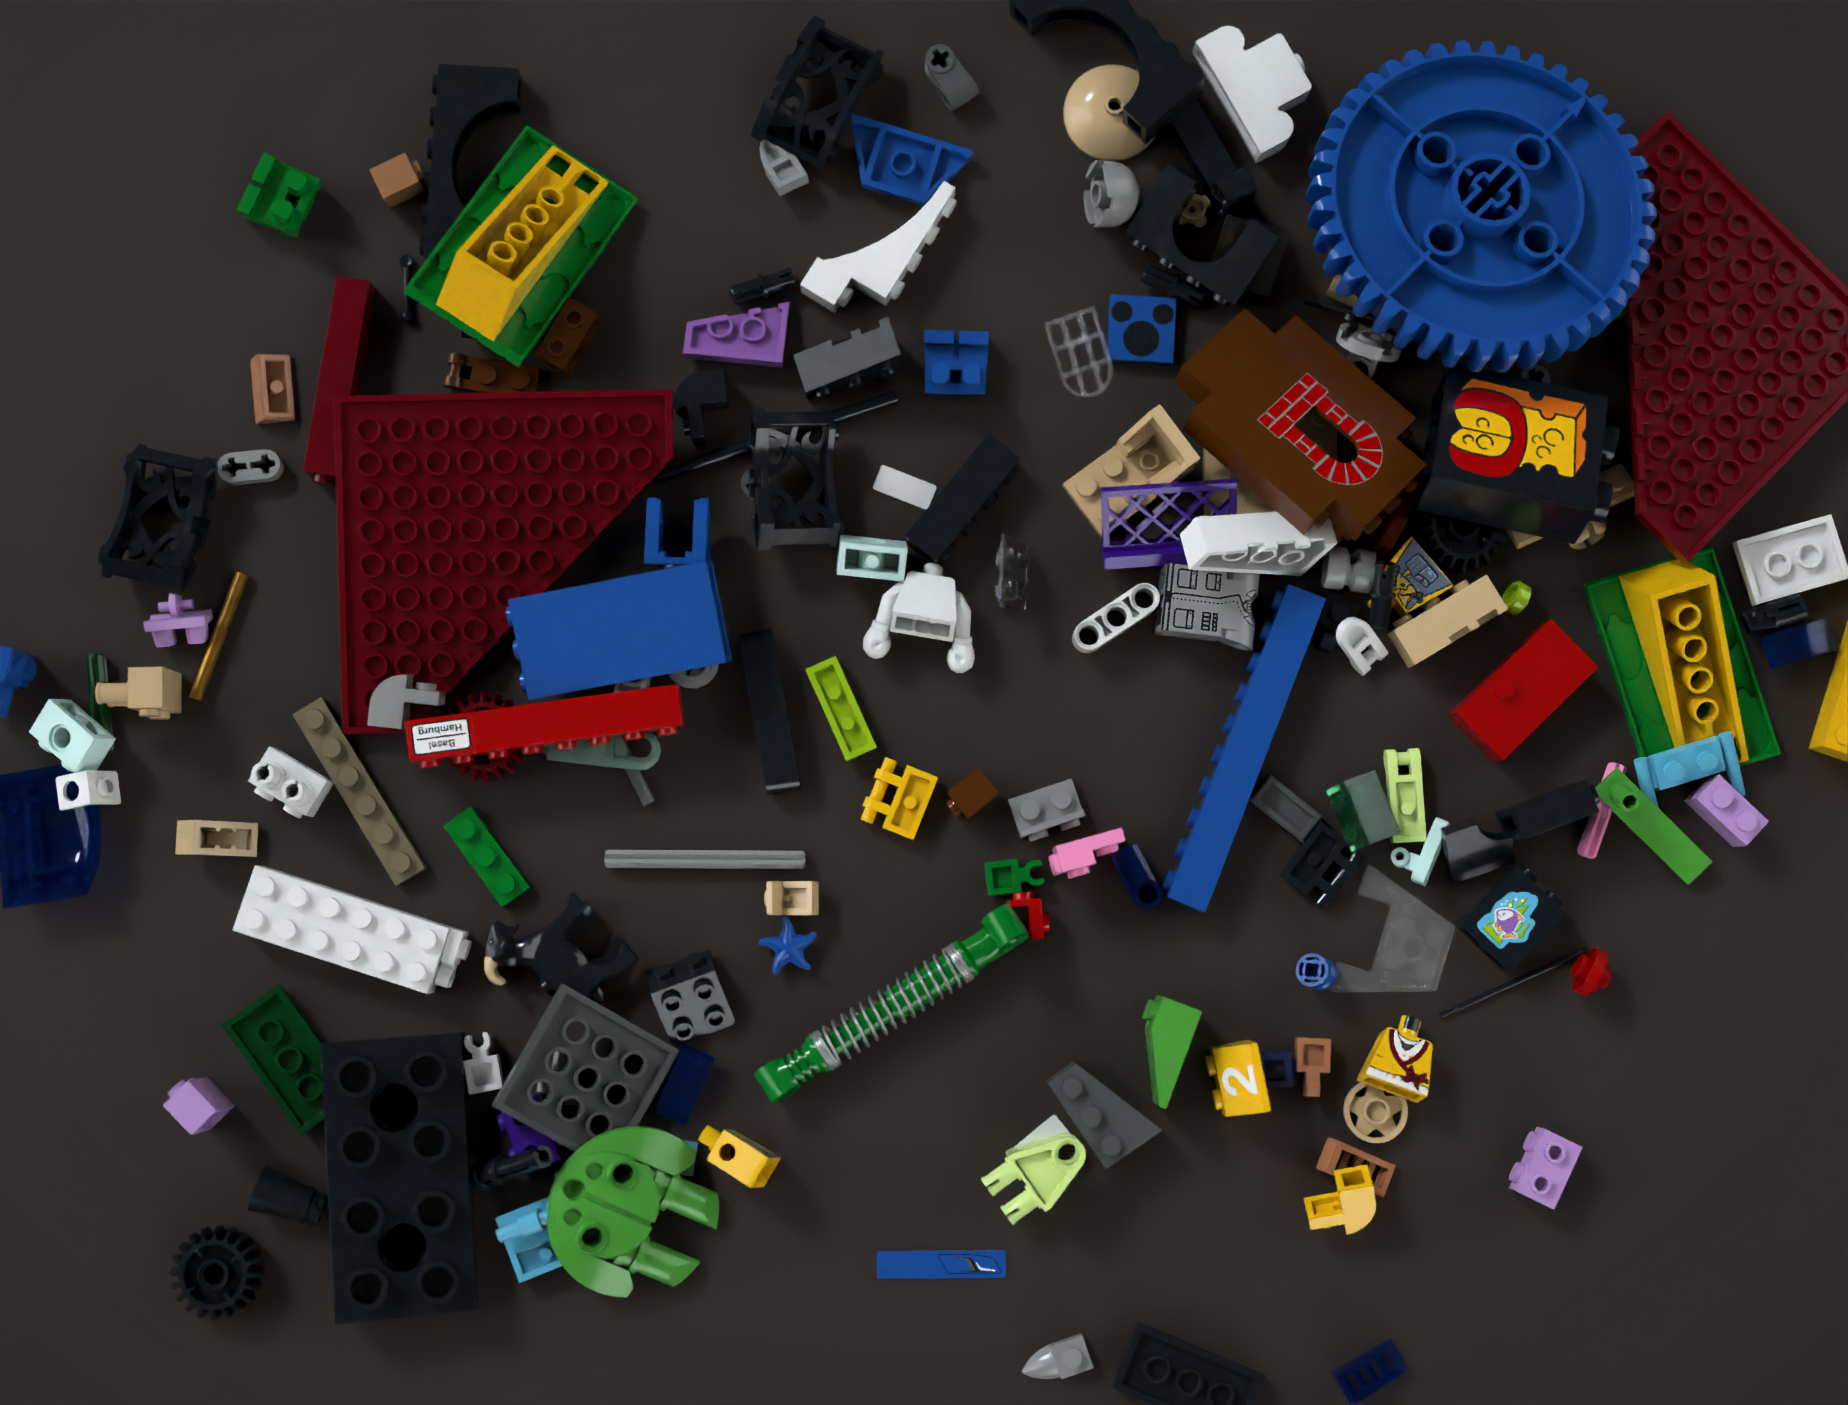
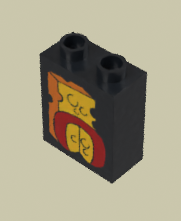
[1416,363,1619,544]

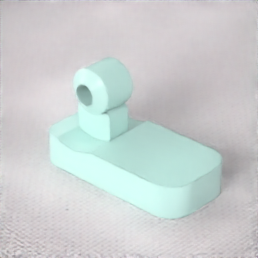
[1391,817,1450,886]

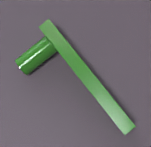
[1595,767,1713,885]

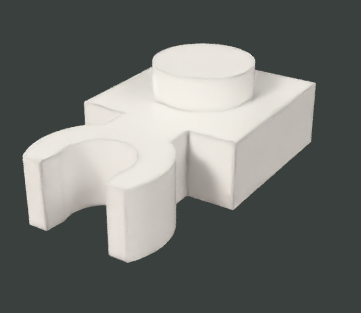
[434,928,472,988]
[464,1031,504,1095]

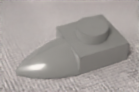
[760,140,809,196]
[1022,1333,1093,1379]

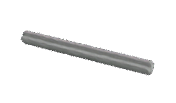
[604,850,806,869]

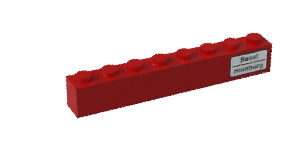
[405,684,685,769]

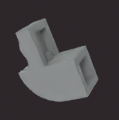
[367,674,446,729]

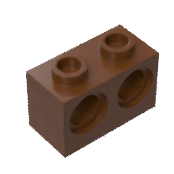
[535,297,602,379]

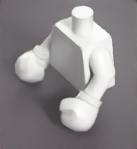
[863,563,975,673]

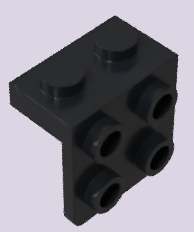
[646,950,735,1046]

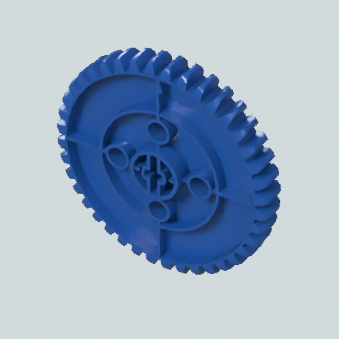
[1306,40,1657,372]

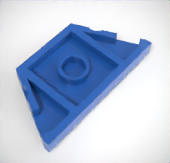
[851,113,973,206]

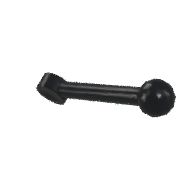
[400,255,414,323]

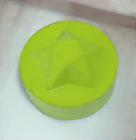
[1502,581,1532,616]

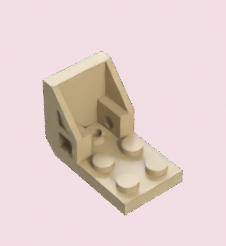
[1062,404,1200,539]

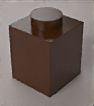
[946,767,999,820]

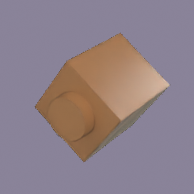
[369,153,425,208]

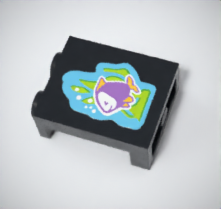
[1454,866,1566,972]

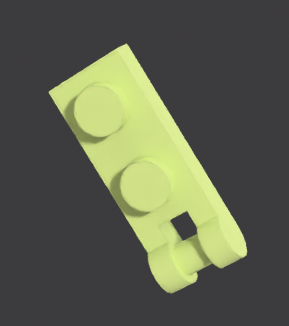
[1383,748,1427,843]

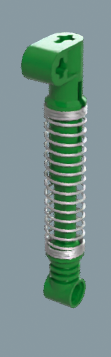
[754,903,1030,1104]

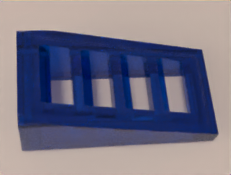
[1331,1339,1408,1405]

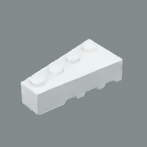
[1180,511,1338,576]

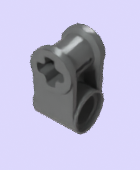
[925,44,980,112]

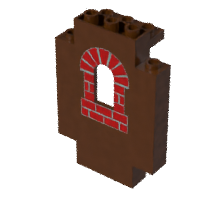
[1174,309,1427,547]

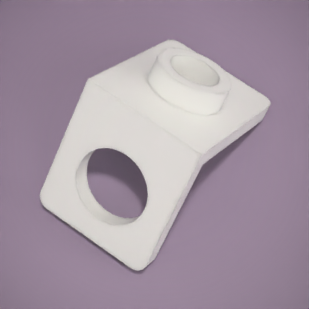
[56,770,121,810]

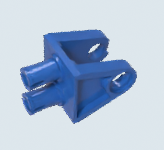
[644,497,711,569]

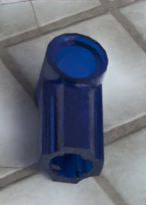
[1110,843,1163,911]

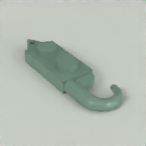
[542,732,661,771]

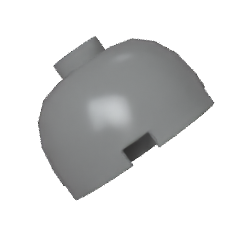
[1084,160,1143,228]

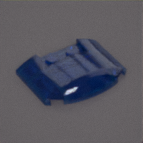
[0,765,102,909]

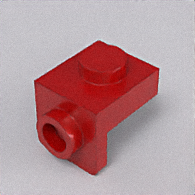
[1006,892,1050,940]

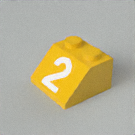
[1205,1040,1271,1117]

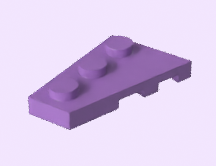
[683,302,790,368]

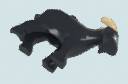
[484,891,639,1005]

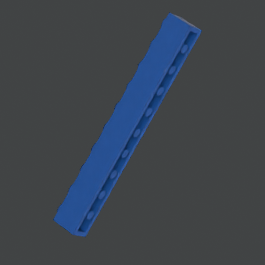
[1162,584,1326,913]

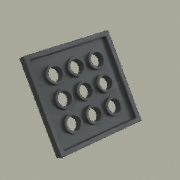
[491,983,680,1152]

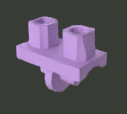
[143,593,213,648]

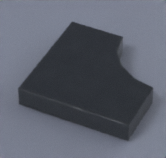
[1441,817,1516,884]

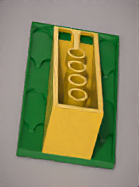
[404,125,638,368]
[1583,546,1781,792]

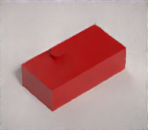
[1447,619,1598,763]

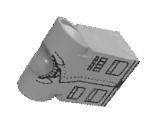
[1154,563,1260,652]

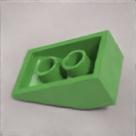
[1142,995,1202,1109]

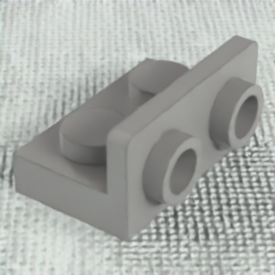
[1008,778,1086,842]

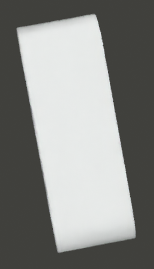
[1072,583,1160,653]

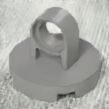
[1336,323,1402,379]

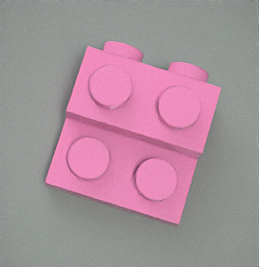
[1048,828,1125,879]

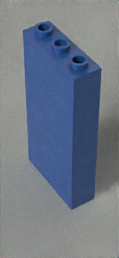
[506,560,732,700]

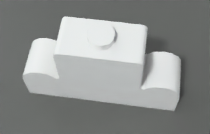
[1192,26,1312,163]

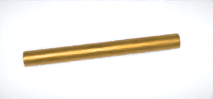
[189,571,249,701]

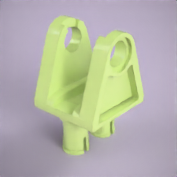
[980,1133,1086,1225]

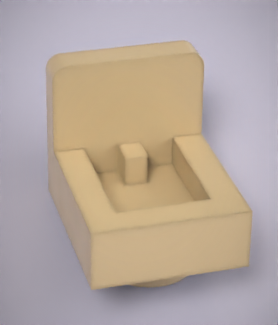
[764,881,819,915]

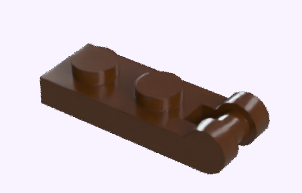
[443,353,541,393]

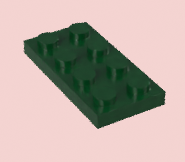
[222,984,324,1136]

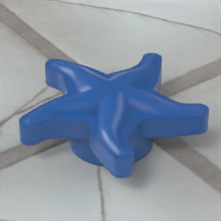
[758,916,817,975]

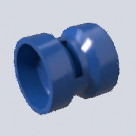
[1296,953,1338,991]

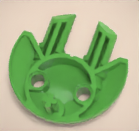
[546,1126,719,1297]

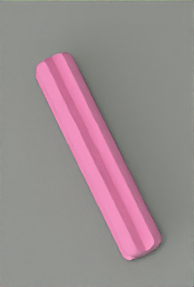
[1577,762,1627,859]

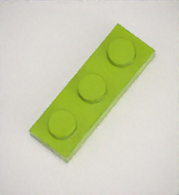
[805,656,877,762]

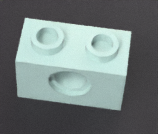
[836,535,908,582]
[29,699,116,773]

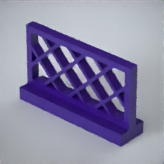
[1101,478,1237,570]

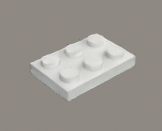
[1732,514,1848,606]

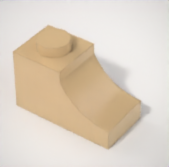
[175,820,258,857]

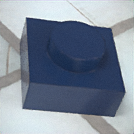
[1259,1050,1296,1087]

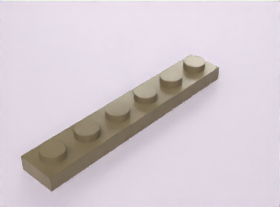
[292,697,427,886]

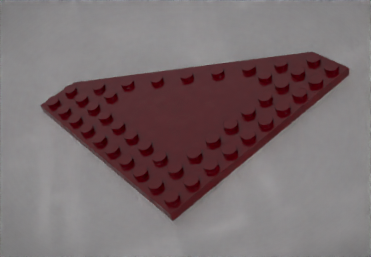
[1626,111,1848,565]
[333,389,674,734]

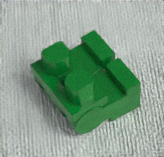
[236,152,322,238]

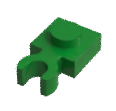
[984,858,1045,897]

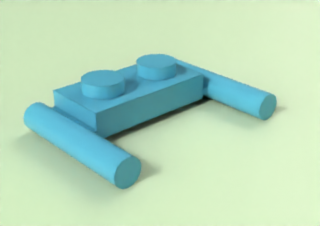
[1633,731,1746,808]

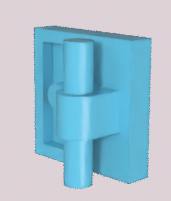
[495,1196,562,1283]

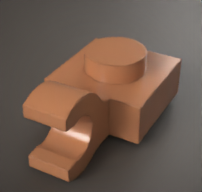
[1294,1037,1331,1097]

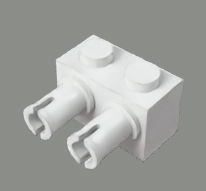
[248,746,334,819]

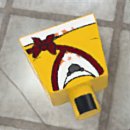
[1357,1015,1433,1103]

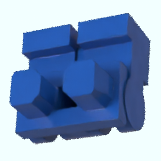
[924,330,989,395]

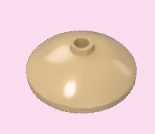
[1063,65,1156,162]

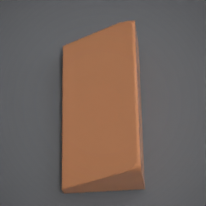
[250,354,295,424]

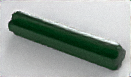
[86,653,114,752]

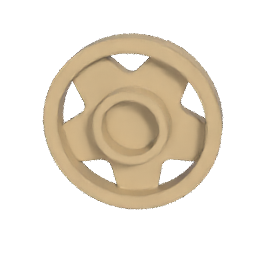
[1343,1082,1408,1143]

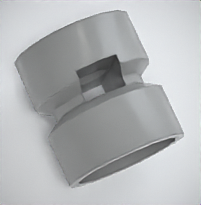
[1321,546,1376,594]

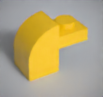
[1304,1164,1376,1235]

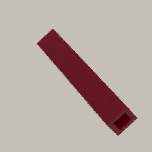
[303,276,377,486]

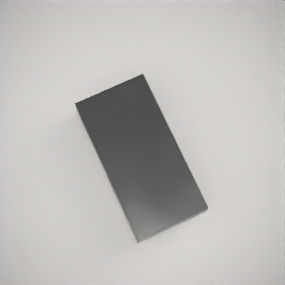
[1249,774,1323,843]

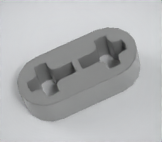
[218,449,284,485]

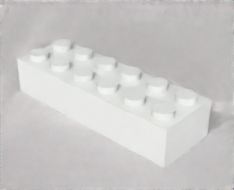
[233,865,454,994]

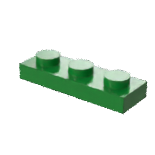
[443,806,531,908]

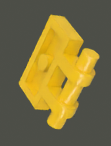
[861,757,938,840]

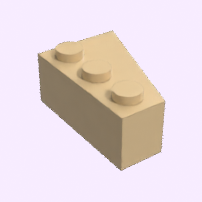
[1387,575,1508,668]

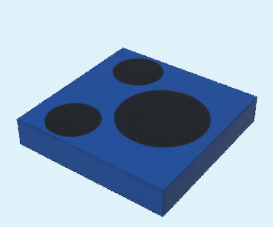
[1106,294,1176,366]

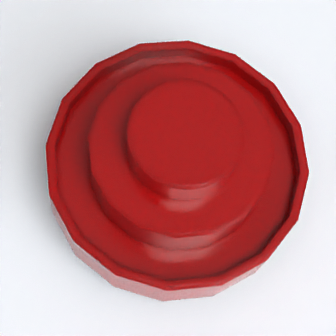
[1570,947,1613,997]

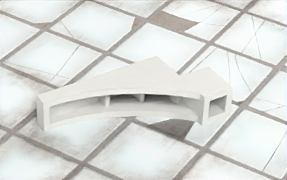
[800,181,957,313]

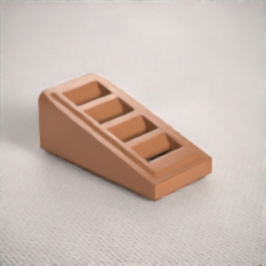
[1316,1138,1396,1197]

